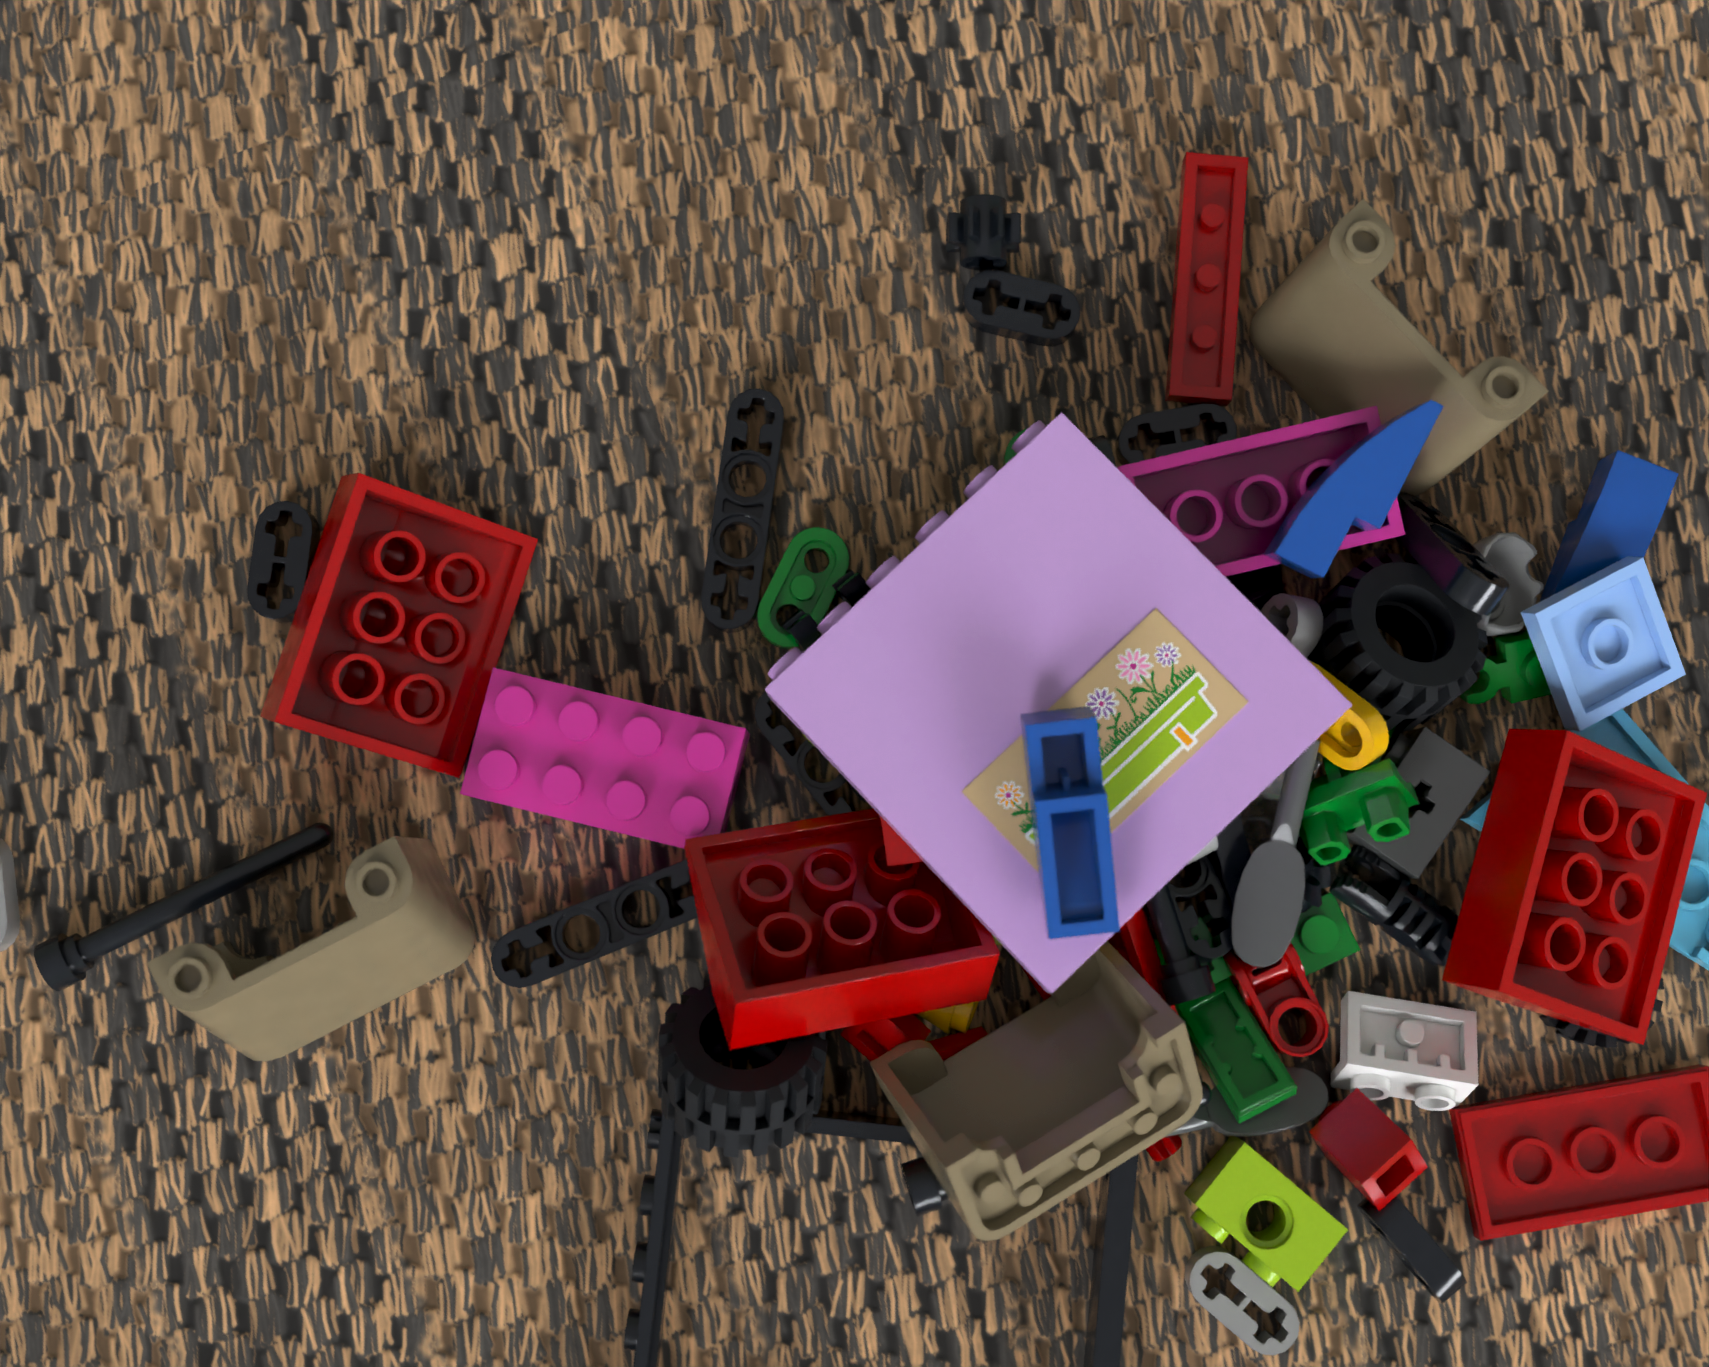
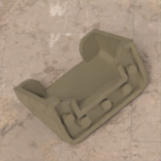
[1249,199,1548,496]
[146,836,475,1062]
[870,941,1203,1241]

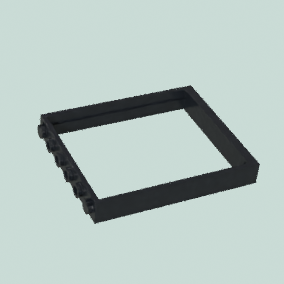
[624,1109,1138,1367]

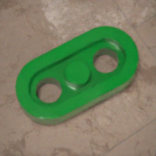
[757,527,849,649]

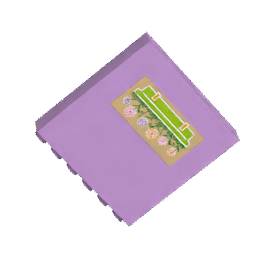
[764,412,1352,994]

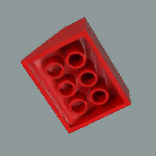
[260,473,538,778]
[1442,729,1707,1045]
[684,808,1000,1050]

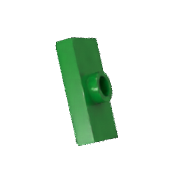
[1175,977,1297,1124]

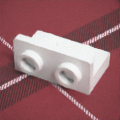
[1331,991,1478,1111]

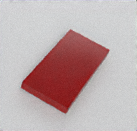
[1449,1064,1709,1241]

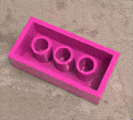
[1117,406,1405,577]
[460,667,750,849]

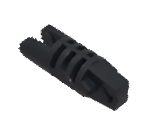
[1329,844,1459,967]

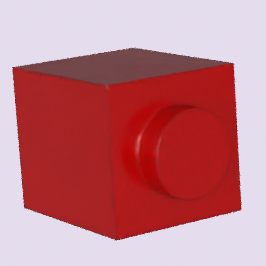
[1309,1088,1428,1212]

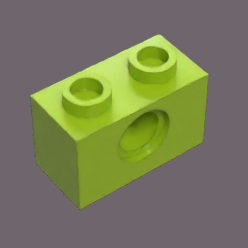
[1184,1136,1348,1292]

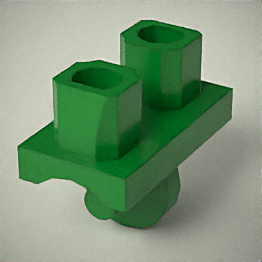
[1299,756,1419,866]

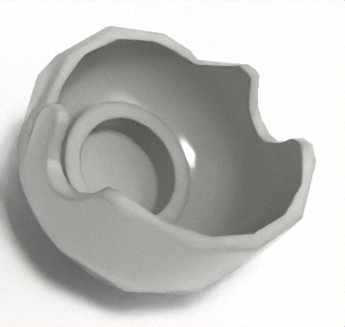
[1473,532,1544,636]

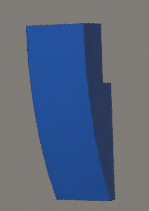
[1263,400,1444,578]
[1539,450,1678,602]
[1020,706,1120,940]

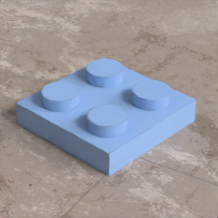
[1520,556,1686,731]

